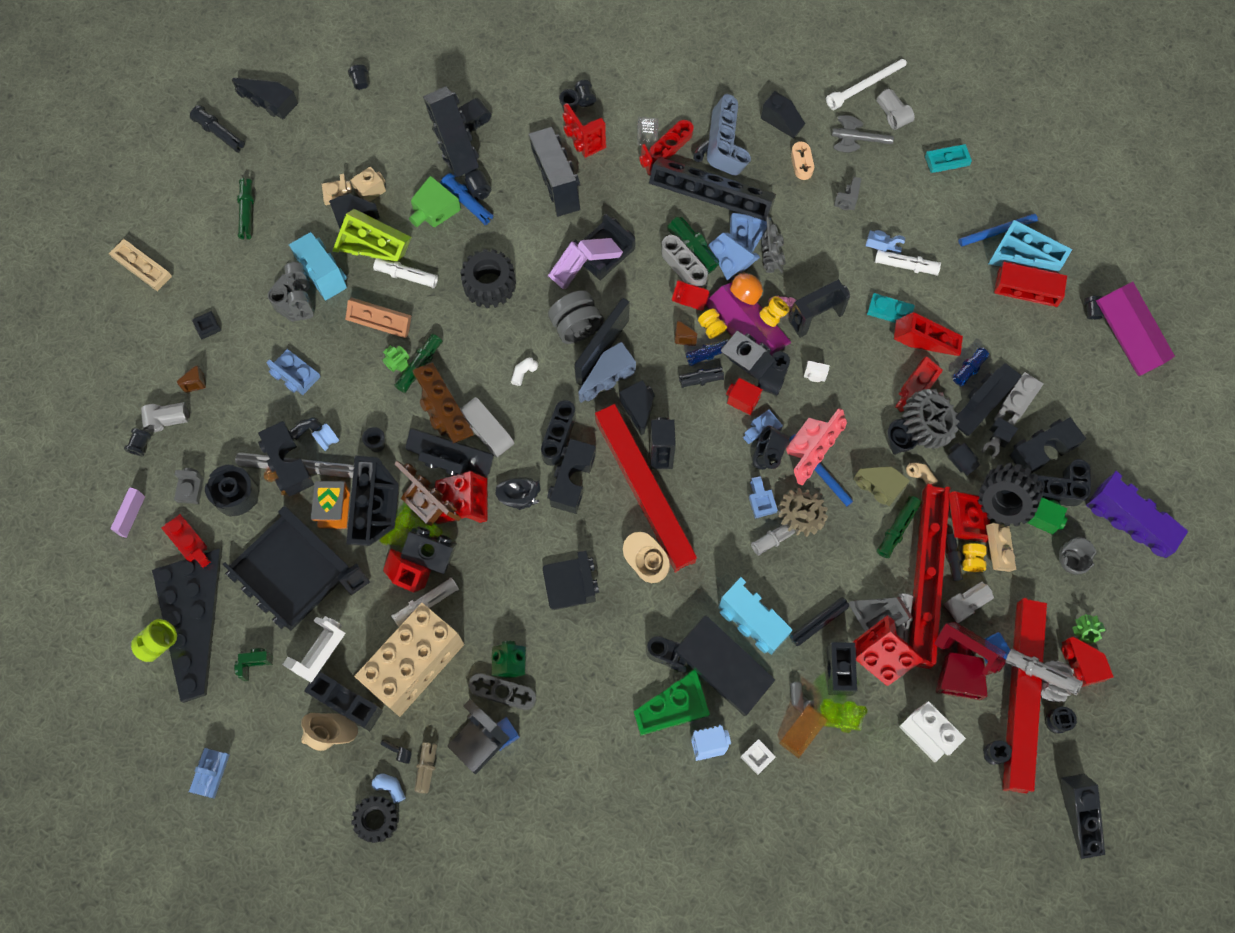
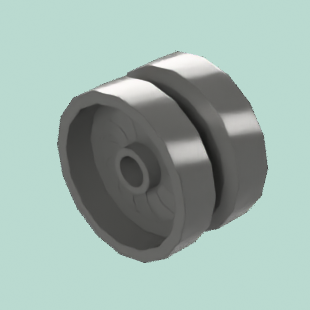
[548,291,604,344]

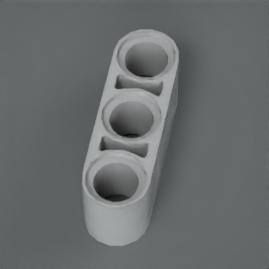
[661,235,708,289]
[460,397,515,458]

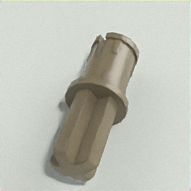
[414,743,438,794]

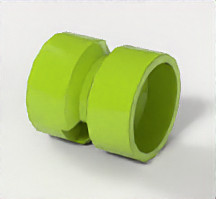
[131,619,177,662]

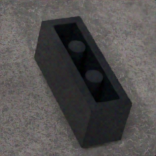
[650,417,676,469]

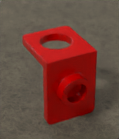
[639,144,662,176]
[671,280,710,311]

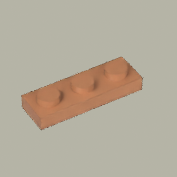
[345,298,411,338]

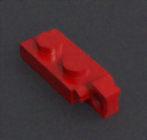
[895,356,943,413]
[161,514,211,568]

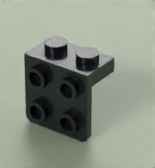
[542,551,599,610]

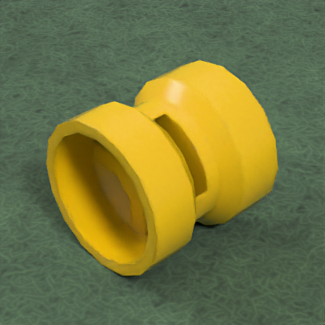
[759,296,790,327]
[698,309,727,339]
[962,544,987,572]

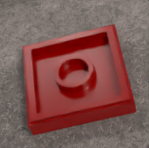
[948,491,990,542]

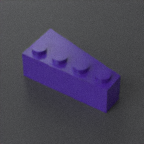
[1086,471,1188,558]

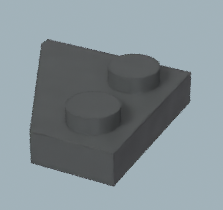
[849,597,913,632]

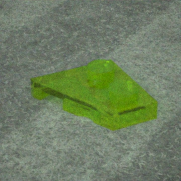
[379,506,443,551]

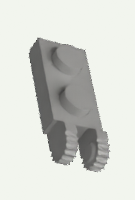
[994,372,1043,425]

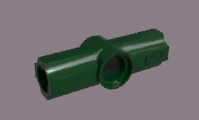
[667,217,719,274]

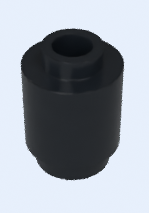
[465,168,492,200]
[947,442,981,476]

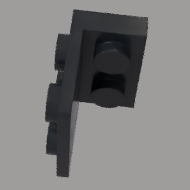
[448,699,510,774]

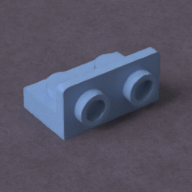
[266,349,321,395]

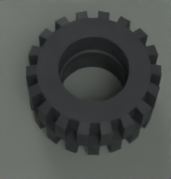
[460,249,516,308]
[978,463,1043,526]

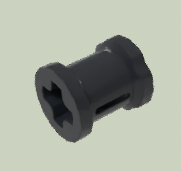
[574,80,596,107]
[124,428,152,457]
[983,740,1012,765]

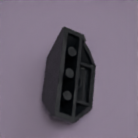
[346,455,399,546]

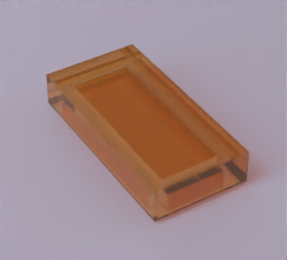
[779,704,828,759]

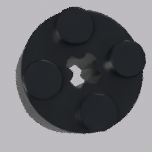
[205,464,258,517]

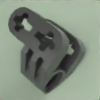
[268,262,314,322]

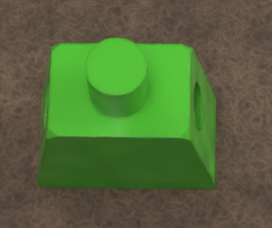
[409,176,461,227]

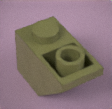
[854,467,910,507]

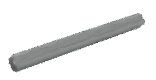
[235,453,354,478]

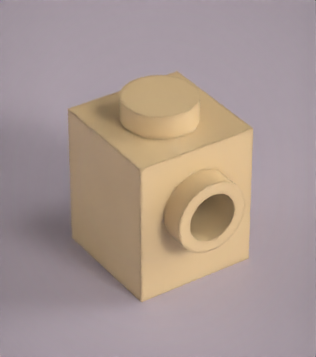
[350,166,386,202]

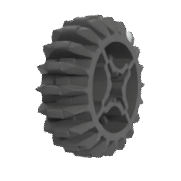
[902,389,959,449]

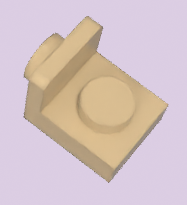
[322,174,352,205]

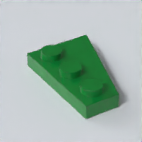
[634,670,710,736]

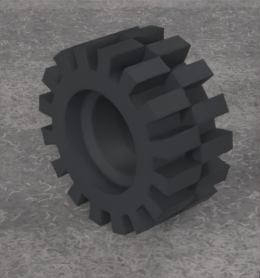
[351,796,399,843]

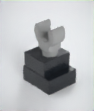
[982,417,1018,458]

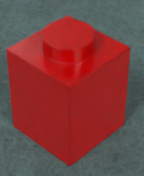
[726,378,763,415]

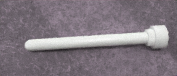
[826,59,907,110]

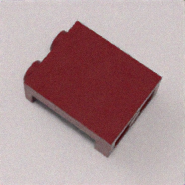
[934,622,1007,676]

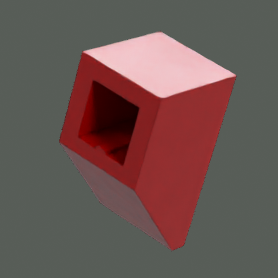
[383,549,431,593]
[1062,637,1114,687]

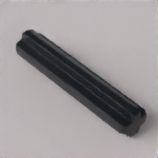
[790,597,850,646]

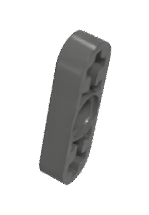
[469,674,536,710]

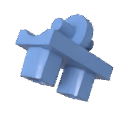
[189,748,230,799]

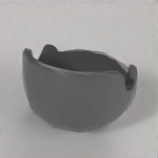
[1059,537,1096,575]

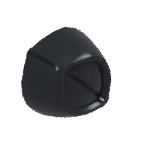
[887,419,918,455]

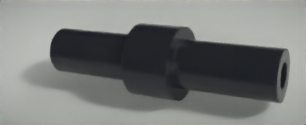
[946,534,963,581]

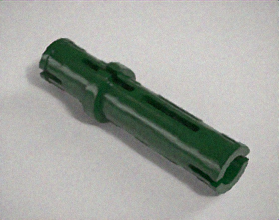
[237,178,254,240]
[394,334,443,393]
[876,496,922,559]

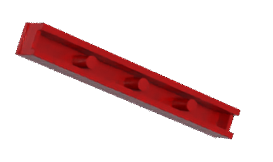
[595,404,697,573]
[909,484,950,669]
[1002,598,1047,794]

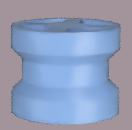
[312,424,339,451]

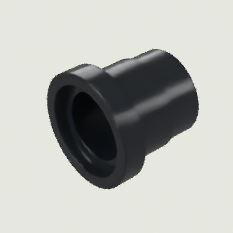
[348,65,369,90]
[559,89,579,113]
[1084,296,1105,320]
[362,427,385,452]

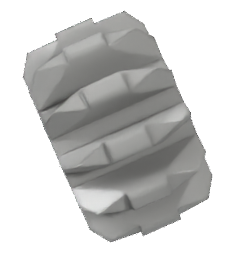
[1041,660,1075,702]

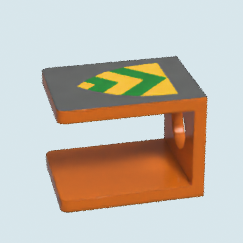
[311,481,350,529]

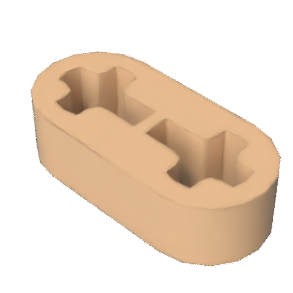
[791,142,814,180]

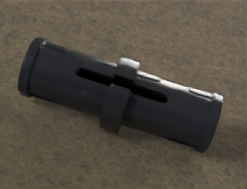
[679,366,724,388]

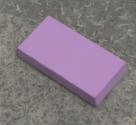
[578,238,623,260]
[548,242,588,289]
[111,488,145,538]

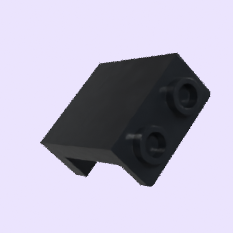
[573,214,635,281]
[789,279,850,338]

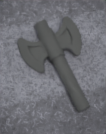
[832,115,894,153]

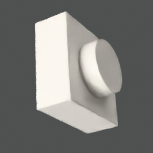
[804,361,830,382]
[741,739,775,775]

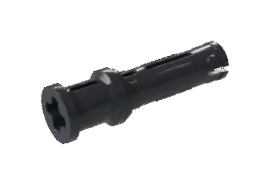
[189,105,245,152]

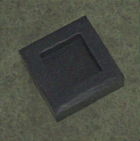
[192,311,222,340]
[337,563,370,596]

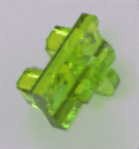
[818,699,868,733]

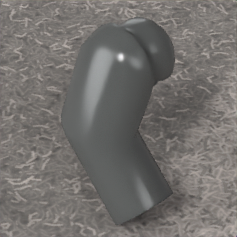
[790,682,817,715]

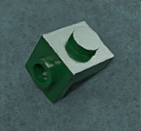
[234,648,273,681]

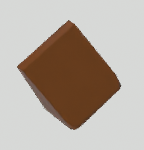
[675,321,698,346]
[177,366,206,393]

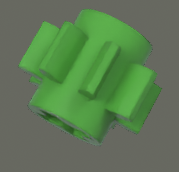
[382,345,410,372]
[1072,614,1105,644]

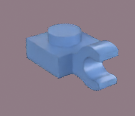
[866,230,905,254]
[743,410,783,444]
[749,476,778,518]

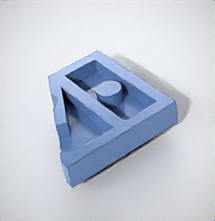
[730,213,771,252]
[709,233,760,280]

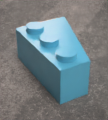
[988,220,1072,272]
[289,232,347,301]
[719,577,792,655]

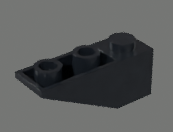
[232,78,298,120]
[1061,773,1105,859]

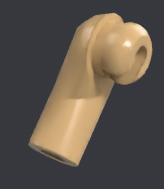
[906,463,938,486]

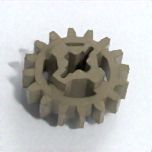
[778,488,828,537]

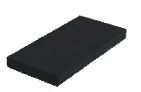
[574,298,630,386]
[674,615,775,716]

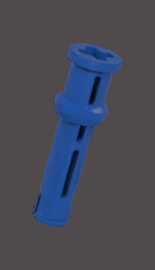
[440,173,493,225]

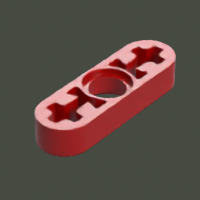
[649,120,694,164]

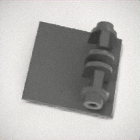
[762,217,786,273]

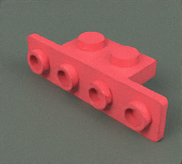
[786,409,847,485]

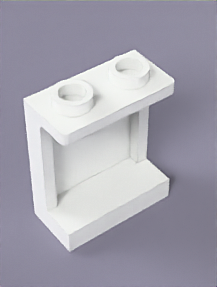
[282,616,345,682]
[899,701,966,762]

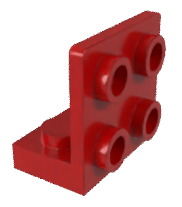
[562,103,606,158]
[435,471,488,524]
[853,615,923,686]

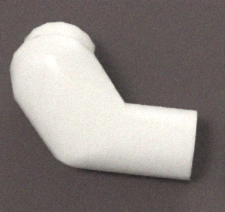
[511,358,538,386]

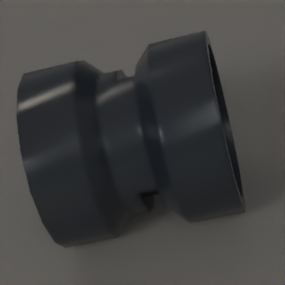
[1045,707,1077,734]

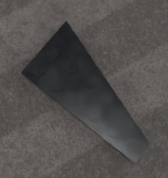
[152,548,222,703]

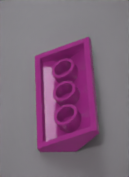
[1096,281,1175,376]
[706,283,791,356]

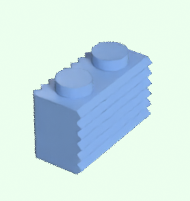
[691,725,731,761]

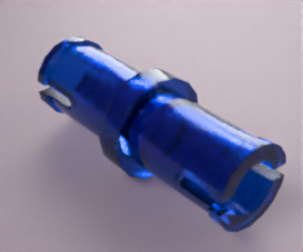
[686,338,728,366]
[953,347,990,386]

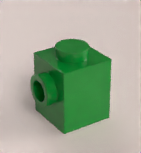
[1028,497,1068,535]

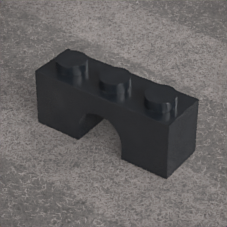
[1009,417,1087,474]
[258,421,314,497]
[547,439,597,514]
[304,671,383,732]

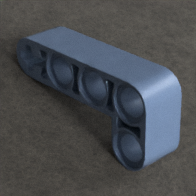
[707,94,751,175]

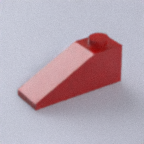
[894,312,963,356]

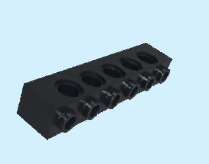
[649,157,776,221]

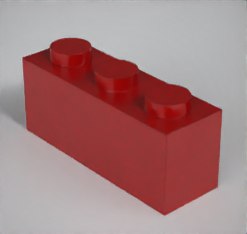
[994,262,1067,307]

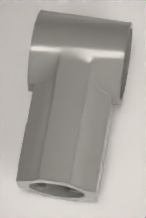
[877,89,915,130]
[141,402,189,432]
[943,582,994,623]

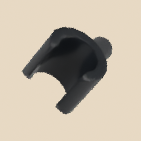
[381,739,412,764]

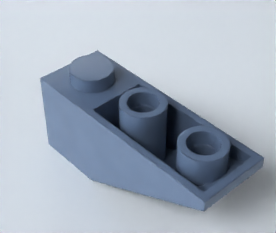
[578,342,636,403]

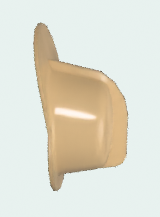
[623,532,670,583]
[301,713,358,751]

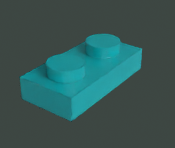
[925,144,972,173]
[867,293,915,323]

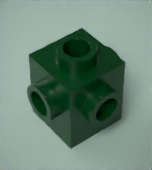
[491,641,526,678]

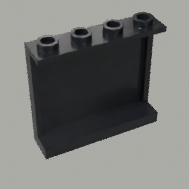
[222,506,349,631]

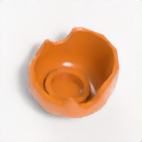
[730,273,763,305]

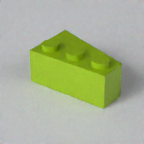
[332,209,412,261]

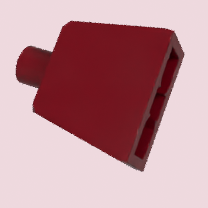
[936,642,988,700]

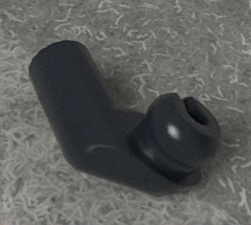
[693,140,709,162]
[290,417,322,440]

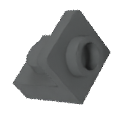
[834,177,862,210]
[174,468,204,504]

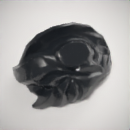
[495,477,541,510]

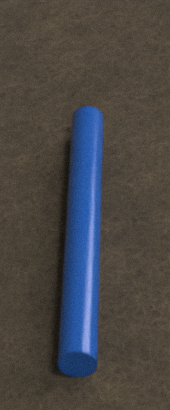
[959,214,1038,247]
[789,434,853,507]

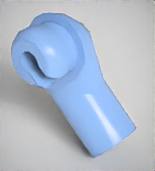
[372,774,406,804]

